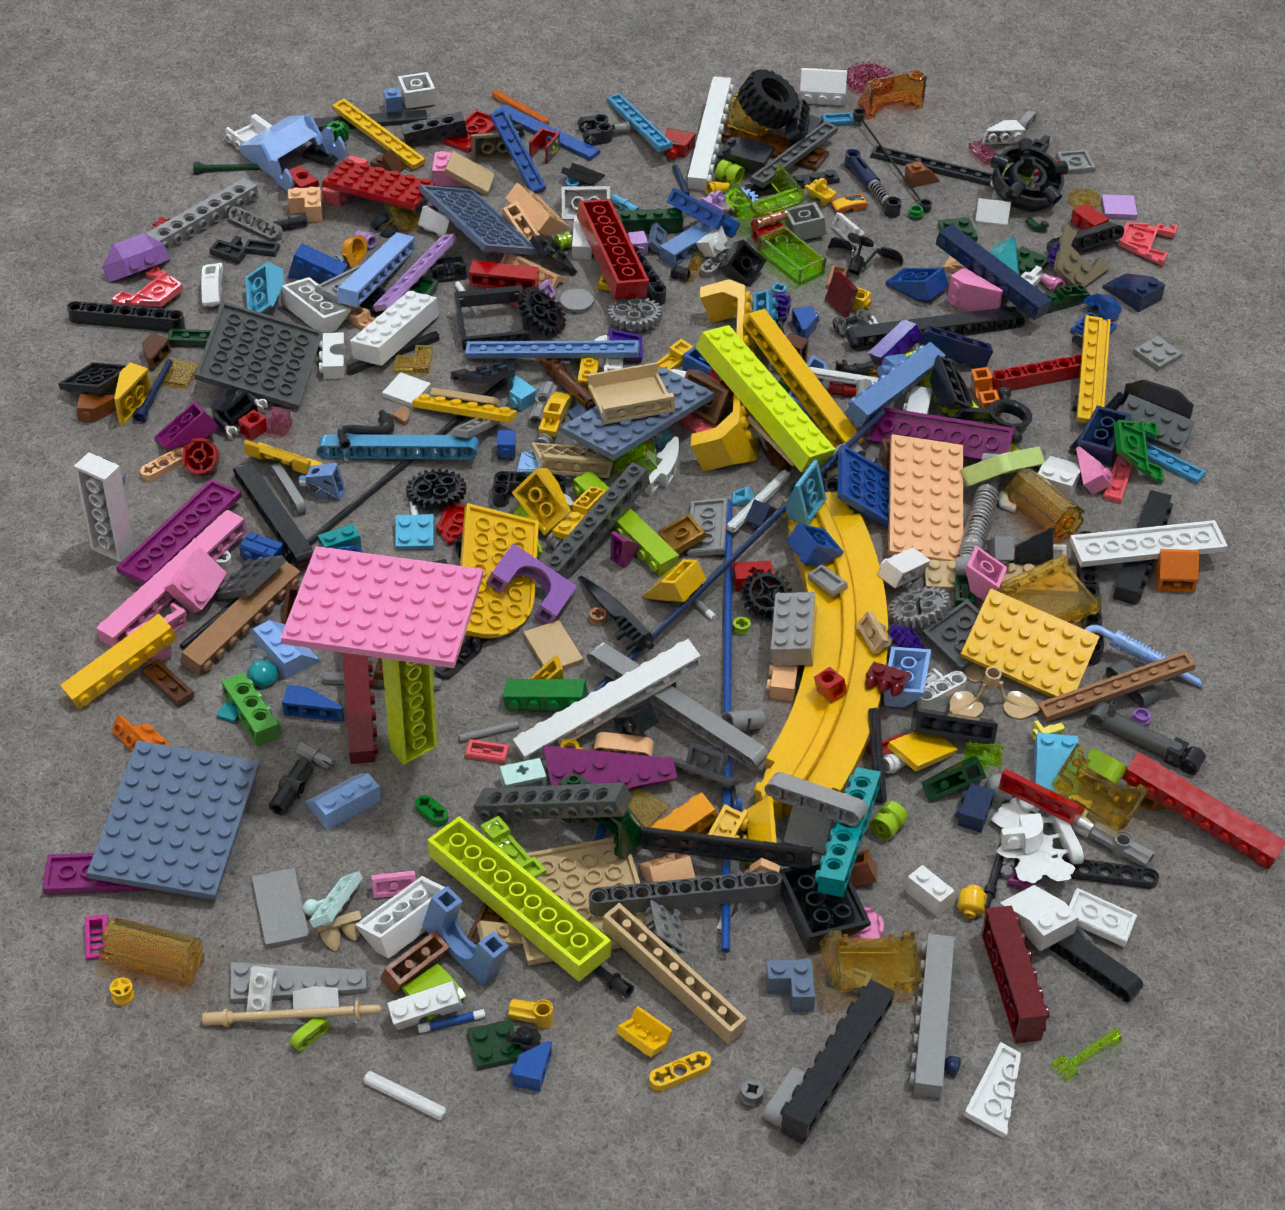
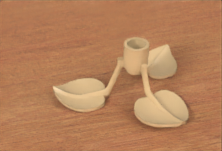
[949,663,1040,719]

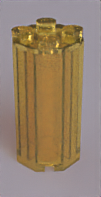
[1005,468,1085,540]
[99,918,205,984]

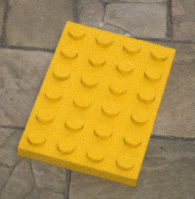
[960,588,1100,698]

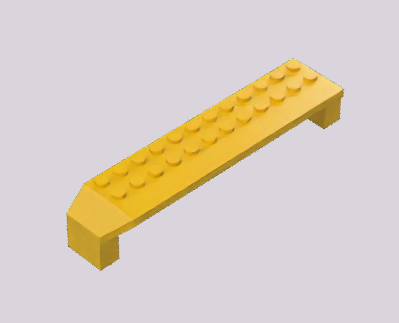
[691,279,761,471]

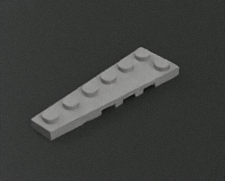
[230,962,367,1004]

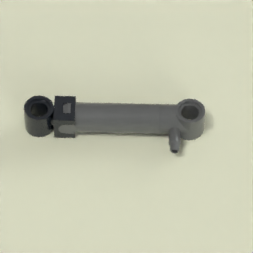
[1087,701,1206,775]

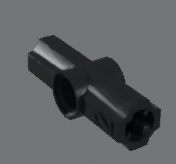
[269,758,314,816]

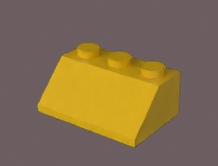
[742,796,777,870]

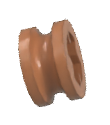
[589,607,607,626]

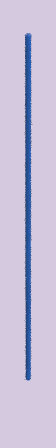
[721,500,732,953]

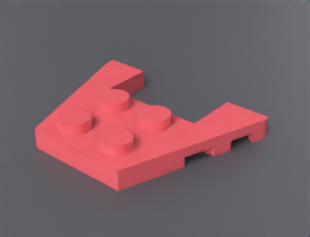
[1118,222,1178,266]
[111,265,183,307]

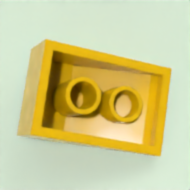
[114,362,151,426]
[512,468,571,536]

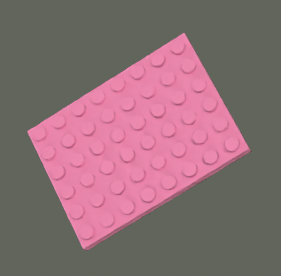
[281,546,483,668]

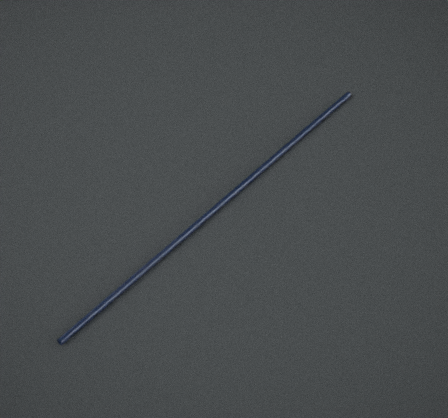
[588,409,885,695]

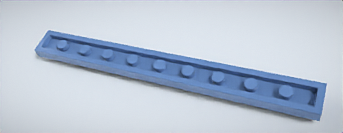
[465,340,640,359]

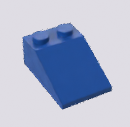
[885,267,949,302]

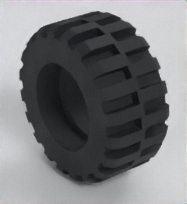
[738,69,799,129]

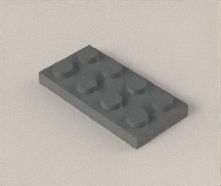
[1121,394,1195,453]

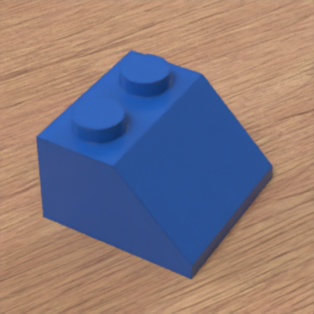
[787,523,844,567]

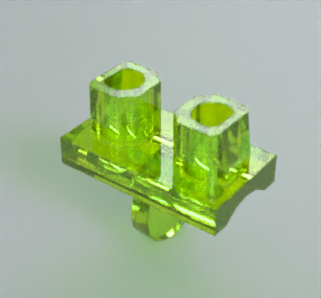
[964,741,1003,768]

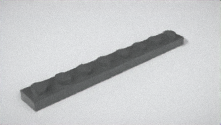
[750,121,838,188]

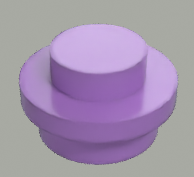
[1131,708,1151,726]

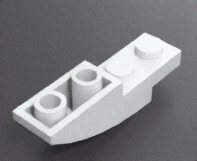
[201,263,223,307]
[645,436,679,496]

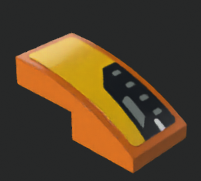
[831,194,869,213]

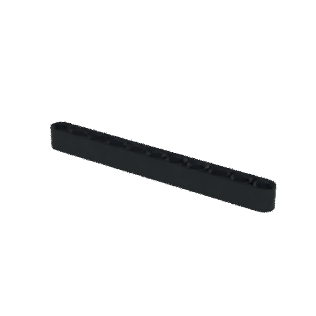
[845,306,1026,349]

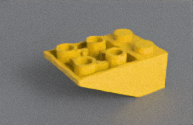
[642,559,706,602]

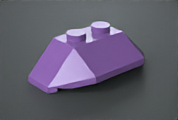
[102,233,170,282]

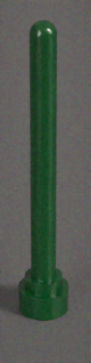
[193,161,262,174]

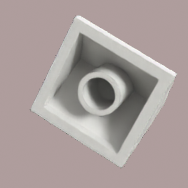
[975,198,1011,227]

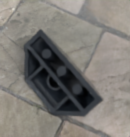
[930,355,974,410]
[1124,380,1194,419]

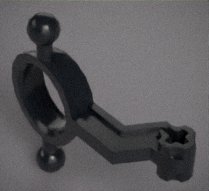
[939,387,1032,445]

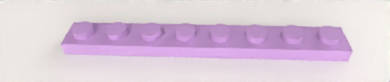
[373,233,457,311]

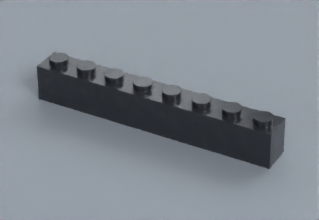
[1113,490,1173,605]
[780,979,895,1138]

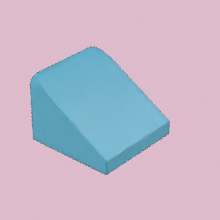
[732,486,755,506]

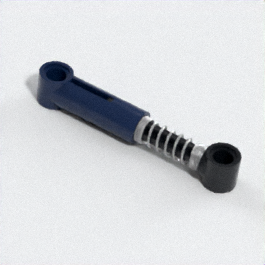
[844,148,902,218]

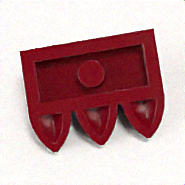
[865,661,911,697]

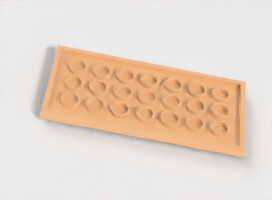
[888,434,963,561]

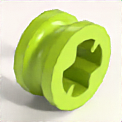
[733,617,751,635]

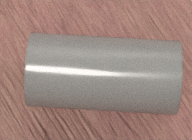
[721,709,765,731]

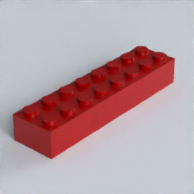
[577,199,649,299]

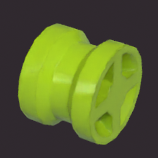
[554,232,573,250]

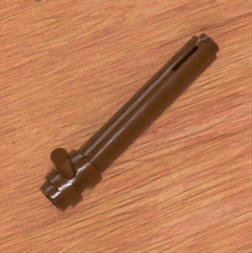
[535,356,596,411]

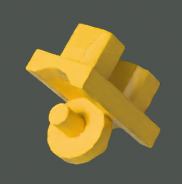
[805,178,837,206]

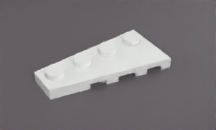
[963,1042,1021,1138]

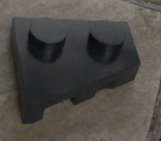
[1015,527,1053,565]

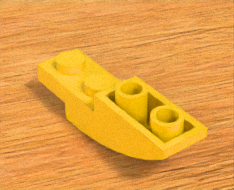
[538,391,573,437]
[552,486,607,539]

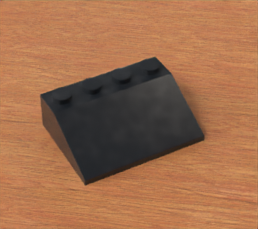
[779,860,871,953]

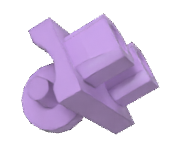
[700,190,733,216]

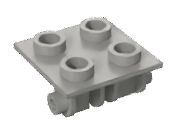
[644,900,685,953]

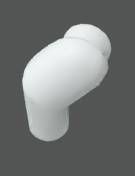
[997,491,1018,513]

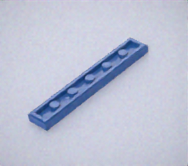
[490,109,546,193]

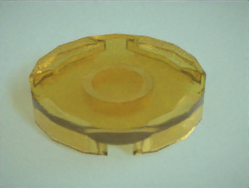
[1068,188,1101,209]

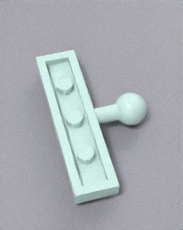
[303,871,363,928]

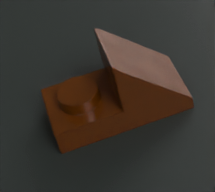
[370,149,405,173]

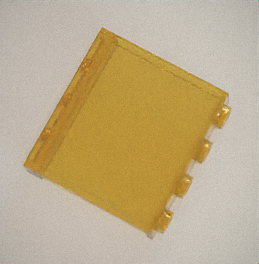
[998,554,1102,624]

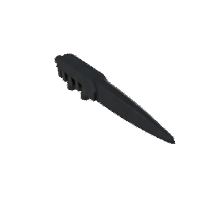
[578,576,654,651]

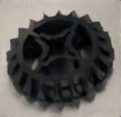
[740,569,792,620]

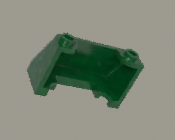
[559,774,644,859]

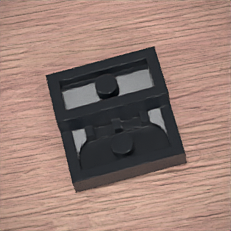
[561,163,605,184]

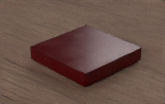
[825,271,858,318]

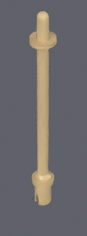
[202,1000,382,1027]

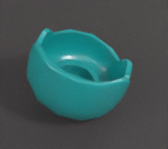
[247,660,278,689]

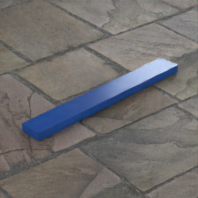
[494,104,600,161]

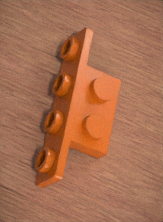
[112,715,171,752]

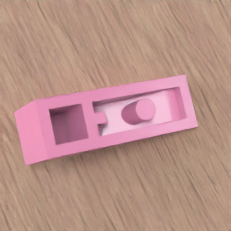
[1076,446,1112,494]

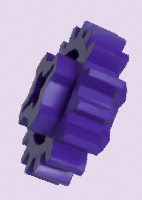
[887,623,926,649]

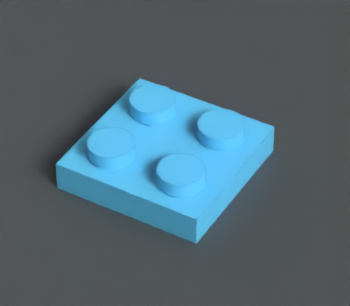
[395,514,434,550]

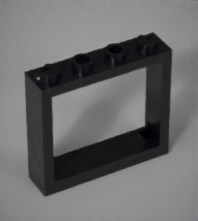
[454,285,531,350]

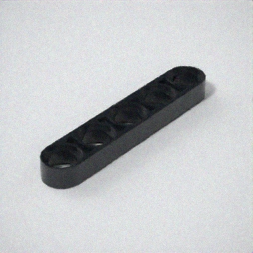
[1062,856,1159,889]

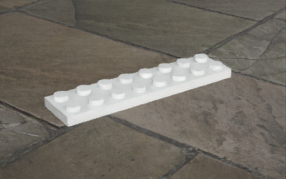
[1070,520,1228,567]

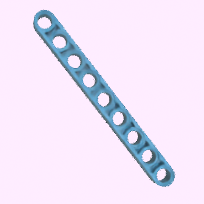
[317,434,479,459]

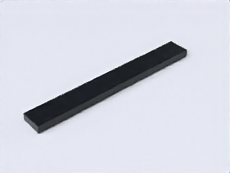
[313,110,428,131]
[871,145,992,187]
[641,827,813,870]

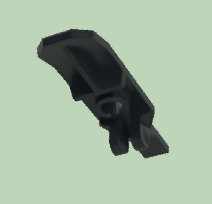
[434,635,490,678]

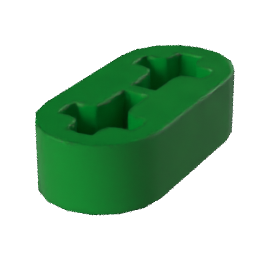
[415,795,449,827]

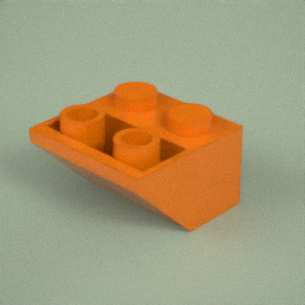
[1154,549,1199,592]

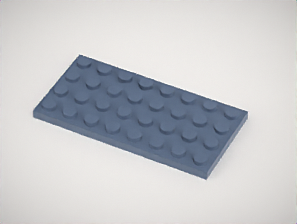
[418,185,538,256]
[561,367,714,461]

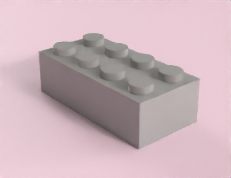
[771,592,817,666]

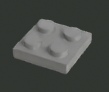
[1133,336,1183,371]

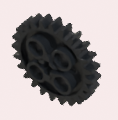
[517,286,567,337]
[406,468,466,511]

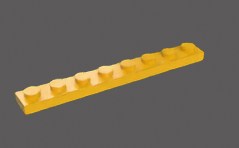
[332,99,425,170]

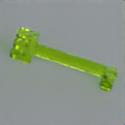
[1051,1027,1122,1082]

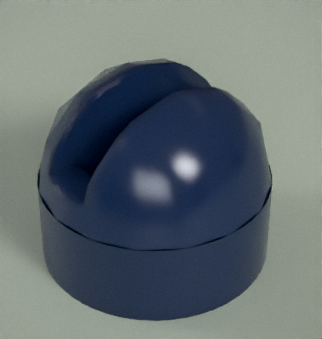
[944,1056,961,1076]

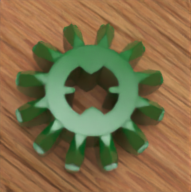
[323,120,349,142]

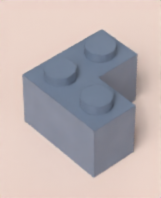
[765,959,815,1012]

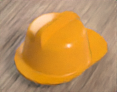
[341,234,367,268]

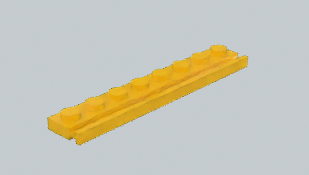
[1076,315,1111,424]

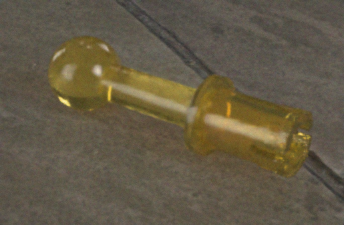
[689,250,705,271]

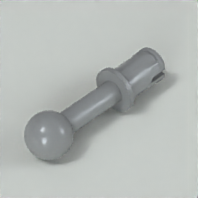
[612,120,655,134]

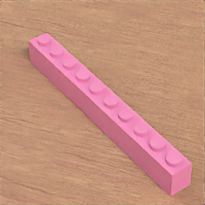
[96,510,247,647]

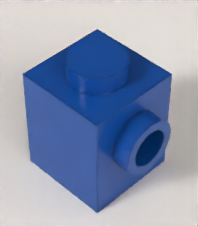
[497,430,516,459]

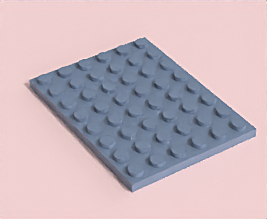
[87,740,260,900]

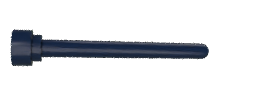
[132,359,173,423]

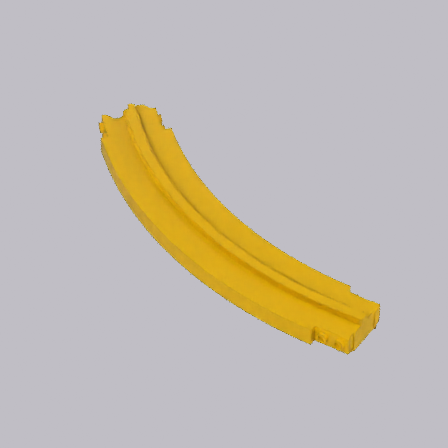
[754,491,888,821]

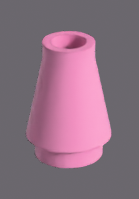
[1040,274,1065,292]

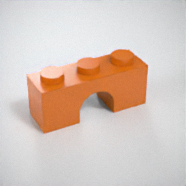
[971,367,1000,417]

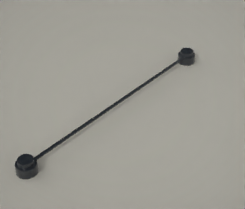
[853,108,932,213]

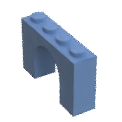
[422,886,509,986]

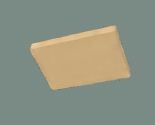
[444,151,495,195]
[523,620,583,670]

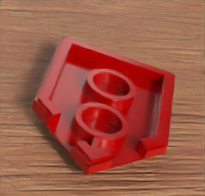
[436,503,465,545]

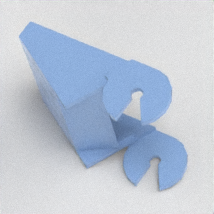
[239,114,347,191]

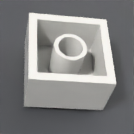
[398,72,436,109]

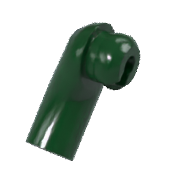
[1025,217,1049,232]

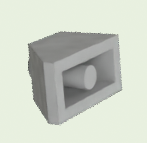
[987,537,1014,565]

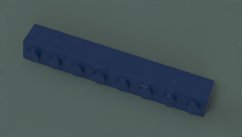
[935,224,1052,320]

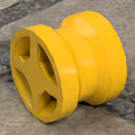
[110,977,135,1006]

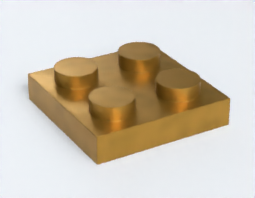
[657,513,707,554]

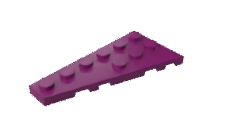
[543,745,678,790]

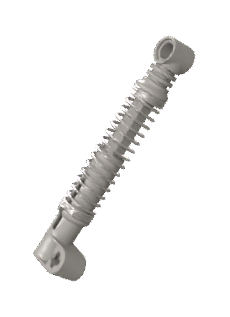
[955,453,1002,576]

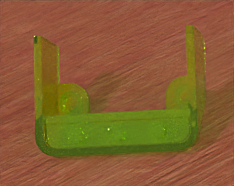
[725,164,806,219]

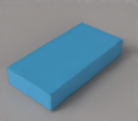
[821,112,855,126]

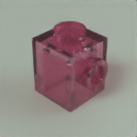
[266,406,292,437]

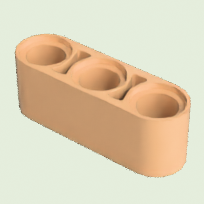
[593,732,654,756]

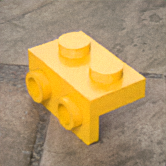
[708,804,749,838]
[616,1006,672,1057]

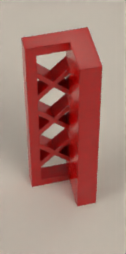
[998,769,1085,825]

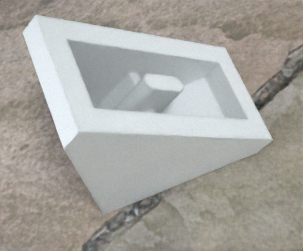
[293,986,339,1009]

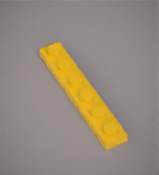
[412,394,517,423]

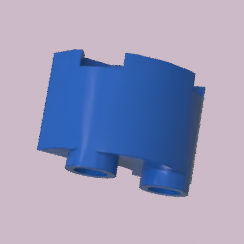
[1083,293,1121,321]

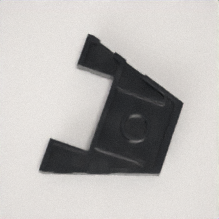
[450,358,517,384]

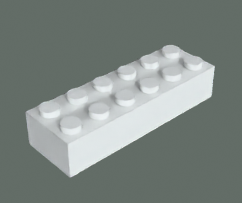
[350,291,439,366]
[74,453,135,562]

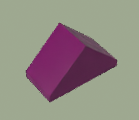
[610,531,640,568]

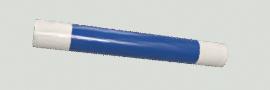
[417,1009,486,1034]

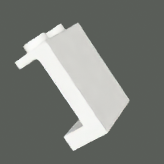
[225,114,272,150]

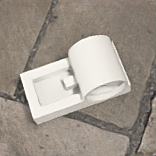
[247,966,278,1012]

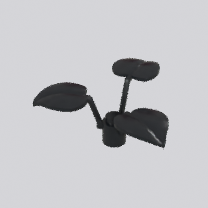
[828,233,904,275]

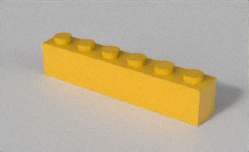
[60,613,177,709]

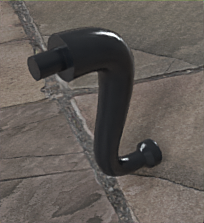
[337,410,394,449]

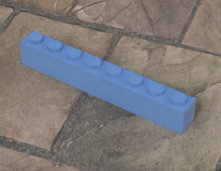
[845,342,946,426]

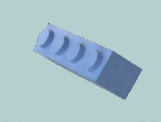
[660,221,714,266]

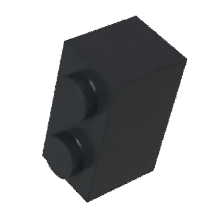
[613,705,659,735]

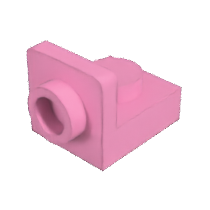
[163,602,187,633]

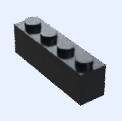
[910,707,998,744]

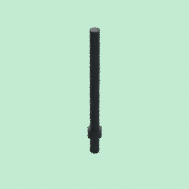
[984,828,1005,911]

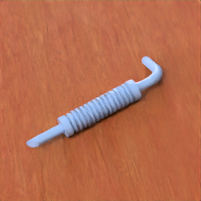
[1084,625,1203,689]

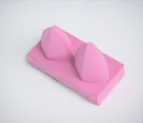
[371,870,416,898]

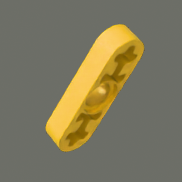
[649,1051,711,1092]

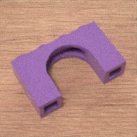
[486,544,577,624]

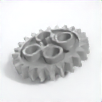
[607,297,662,332]
[888,586,952,629]

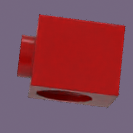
[238,410,268,441]
[814,667,847,703]

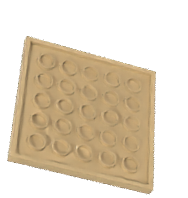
[519,837,647,966]

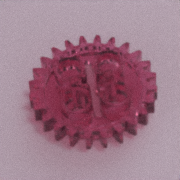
[846,61,894,94]

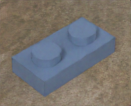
[648,223,667,255]

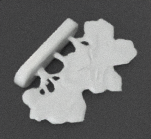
[991,797,1084,883]

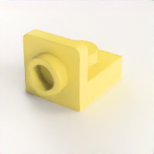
[1031,720,1065,741]

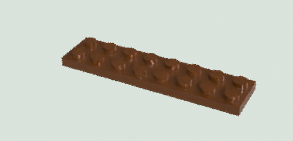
[721,120,829,172]

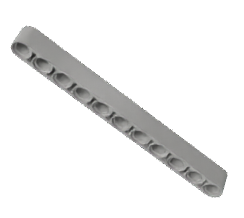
[586,642,769,770]

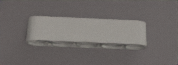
[764,772,868,826]

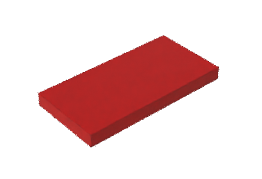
[442,110,496,153]

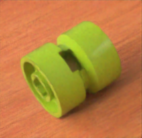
[715,160,745,186]
[869,801,908,840]

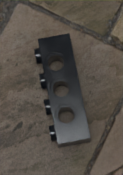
[401,112,467,147]

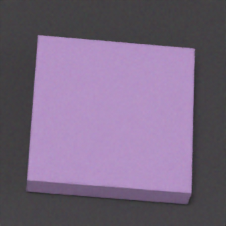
[1101,195,1137,219]

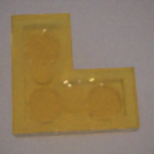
[394,345,433,373]

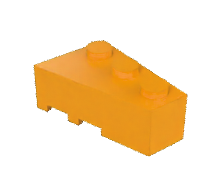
[651,792,718,855]

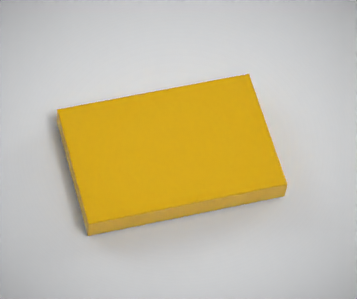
[887,731,958,772]

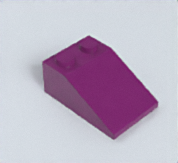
[155,401,218,450]

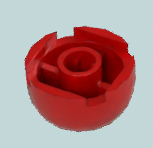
[182,438,220,475]

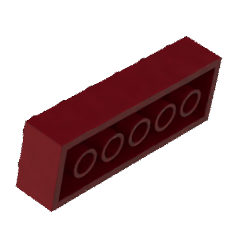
[981,905,1050,1044]

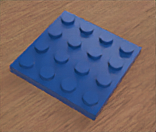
[838,444,889,528]

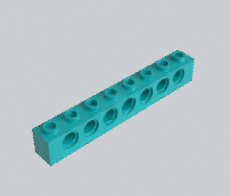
[815,767,881,897]

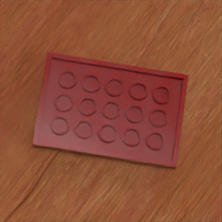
[322,159,435,211]

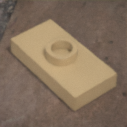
[477,921,522,947]

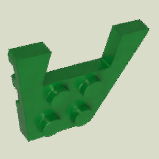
[1113,420,1164,484]

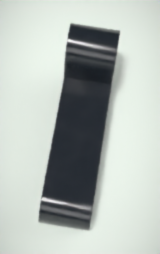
[492,471,566,507]

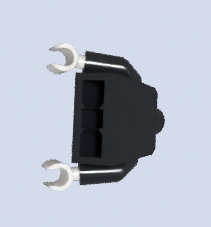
[211,389,268,440]

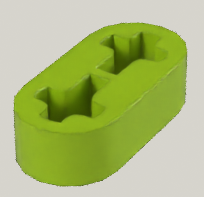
[290,1017,330,1052]

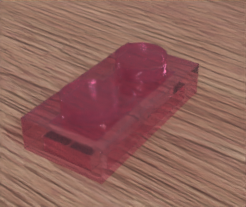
[969,139,996,164]

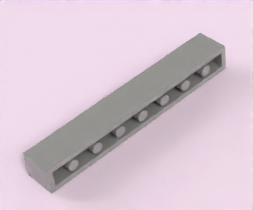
[909,933,955,1099]

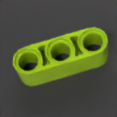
[1081,748,1128,785]

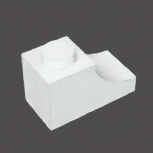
[696,226,728,257]

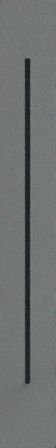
[180,373,516,649]

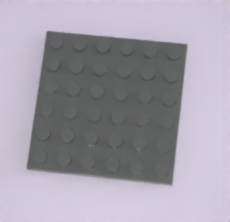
[194,301,323,410]

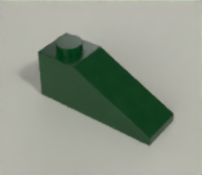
[921,755,987,802]

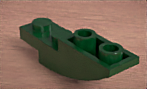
[1044,285,1091,314]

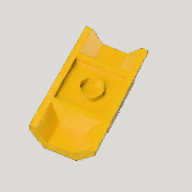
[244,440,324,475]

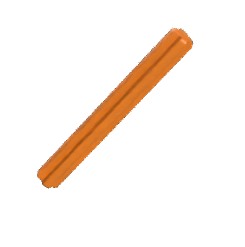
[492,89,549,125]

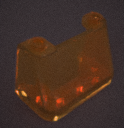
[858,70,927,120]

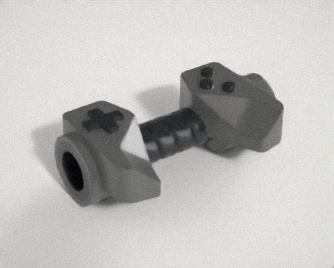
[832,309,871,337]

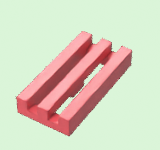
[465,739,510,764]

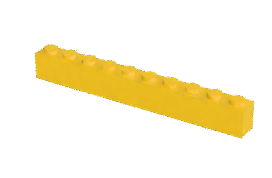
[743,309,863,448]

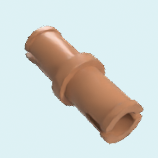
[754,209,788,229]

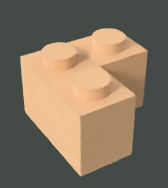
[288,187,323,222]

